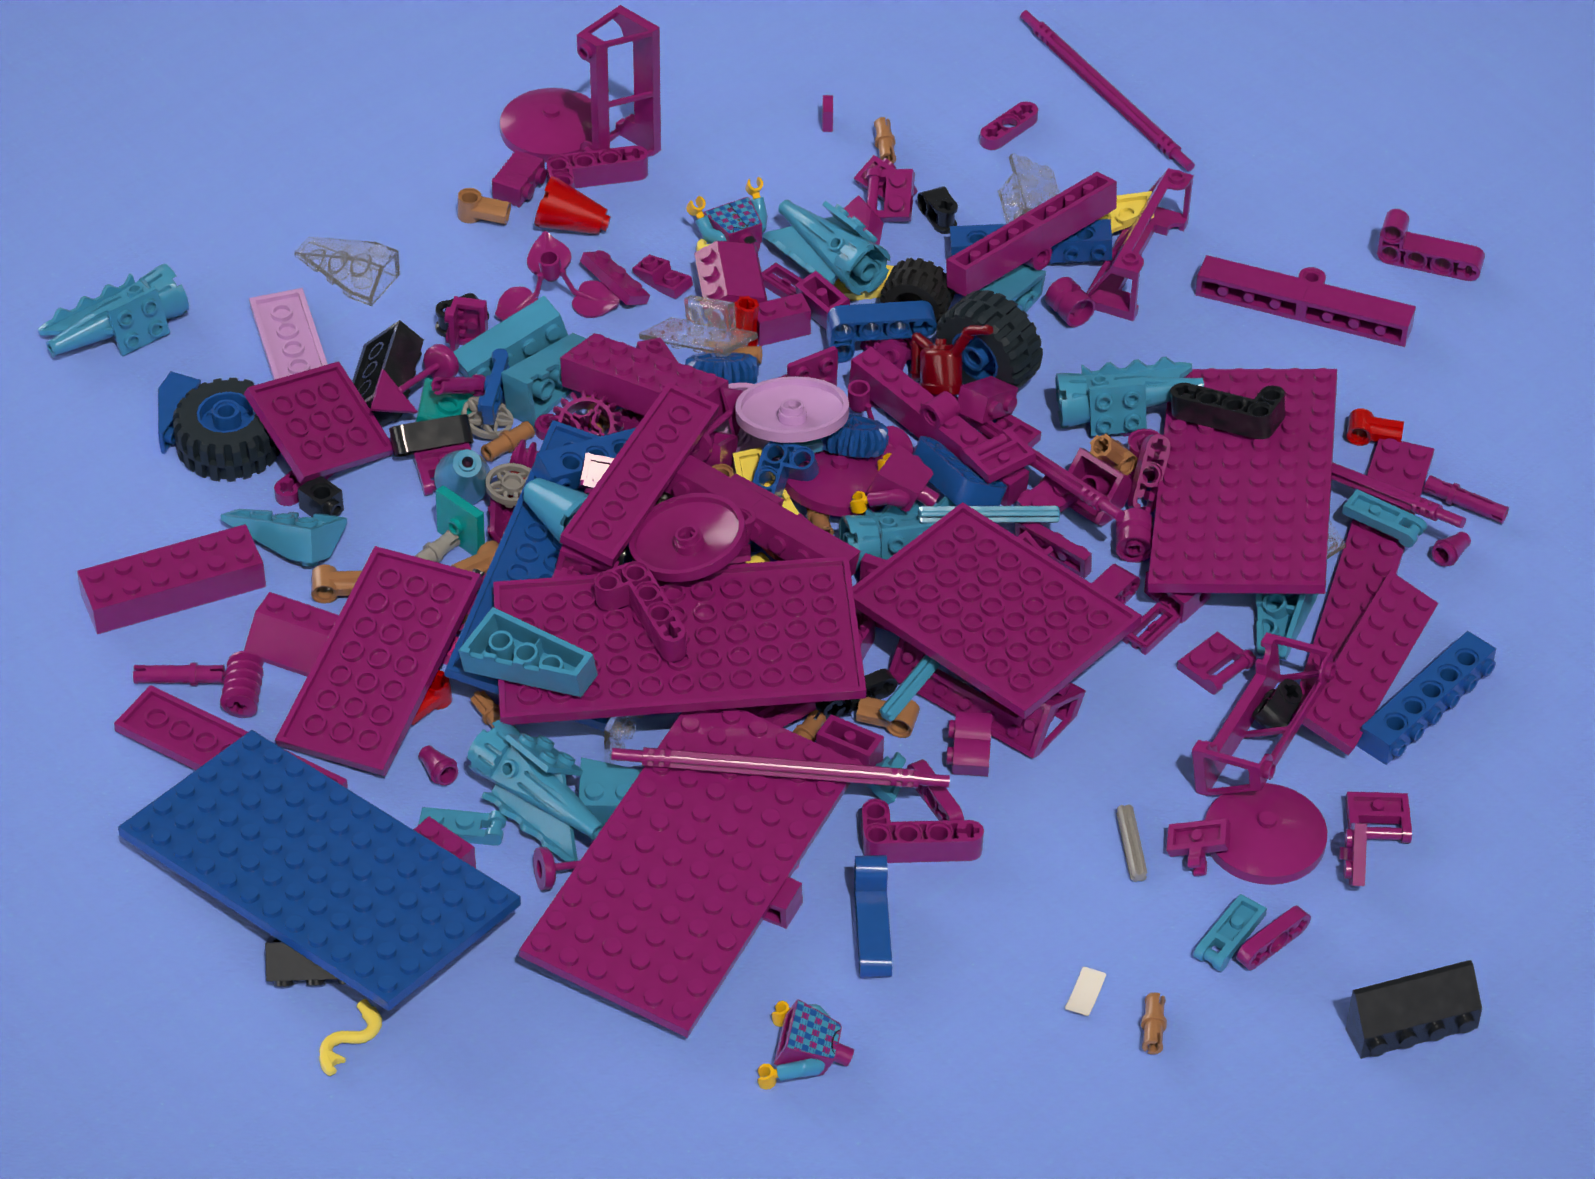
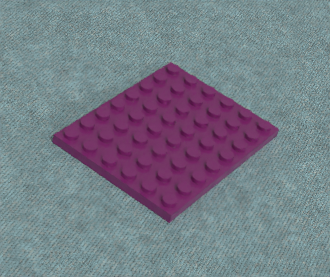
[853,502,1142,719]

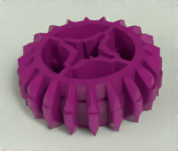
[548,390,624,436]

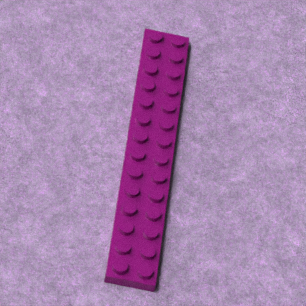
[1291,439,1435,721]

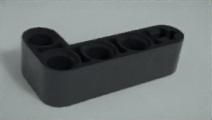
[1170,383,1286,439]

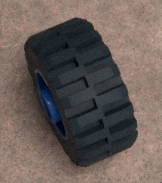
[936,290,1043,389]
[173,378,281,482]

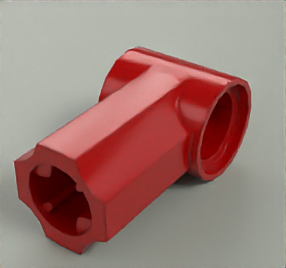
[728,296,759,346]
[1347,408,1404,446]
[411,670,453,725]

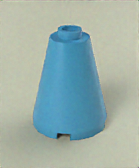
[434,449,491,505]
[523,478,589,545]

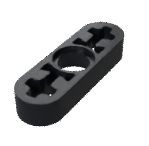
[816,669,898,720]

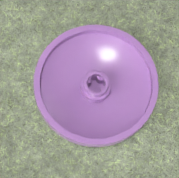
[735,376,849,443]

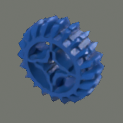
[685,352,759,384]
[820,414,889,458]

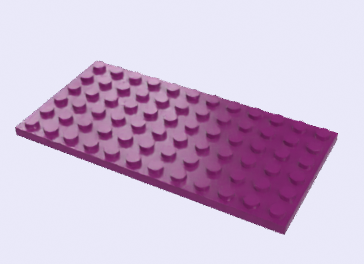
[1148,368,1337,594]
[493,556,866,725]
[519,708,860,1038]

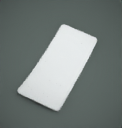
[1065,967,1106,1016]

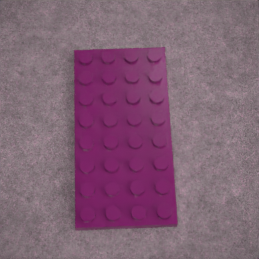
[275,546,483,776]

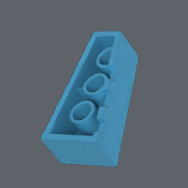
[980,264,1046,313]
[453,296,568,377]
[458,607,598,697]
[579,757,642,825]

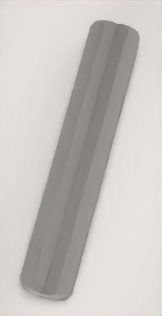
[1117,804,1147,882]

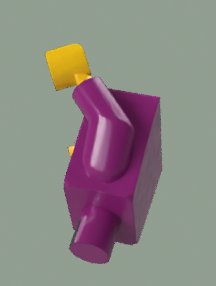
[850,444,940,514]

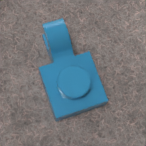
[866,752,906,804]

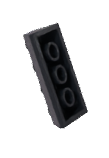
[352,320,424,427]
[265,936,346,986]
[1345,960,1482,1059]

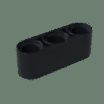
[389,414,474,457]

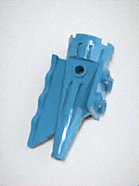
[763,200,890,295]
[38,263,189,357]
[1055,357,1204,436]
[839,496,957,571]
[467,720,604,862]

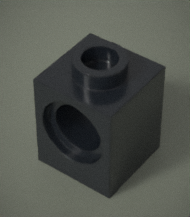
[298,476,344,517]

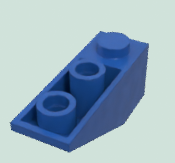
[158,371,201,454]

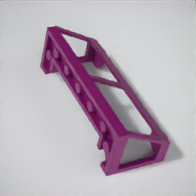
[577,5,661,157]
[1087,168,1194,321]
[1192,632,1337,796]
[889,638,1086,758]

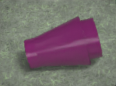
[1432,532,1471,566]
[418,745,458,785]

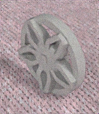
[461,396,514,440]
[485,463,531,508]

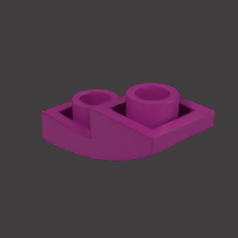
[632,254,693,299]

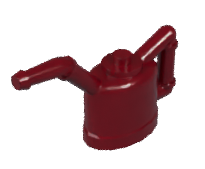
[910,324,994,395]

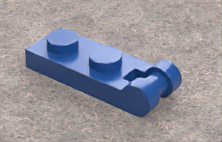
[478,348,510,425]

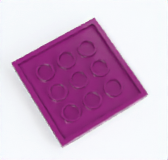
[244,361,393,483]

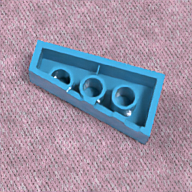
[501,333,587,426]

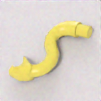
[319,999,382,1076]

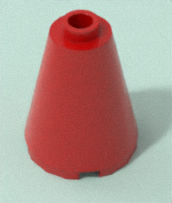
[534,176,611,235]

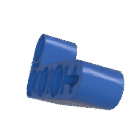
[826,301,937,363]
[913,436,1007,506]
[748,441,819,552]
[854,855,892,978]

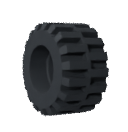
[880,258,955,325]

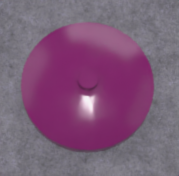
[500,88,592,162]
[785,450,885,517]
[629,493,747,582]
[1205,783,1328,885]

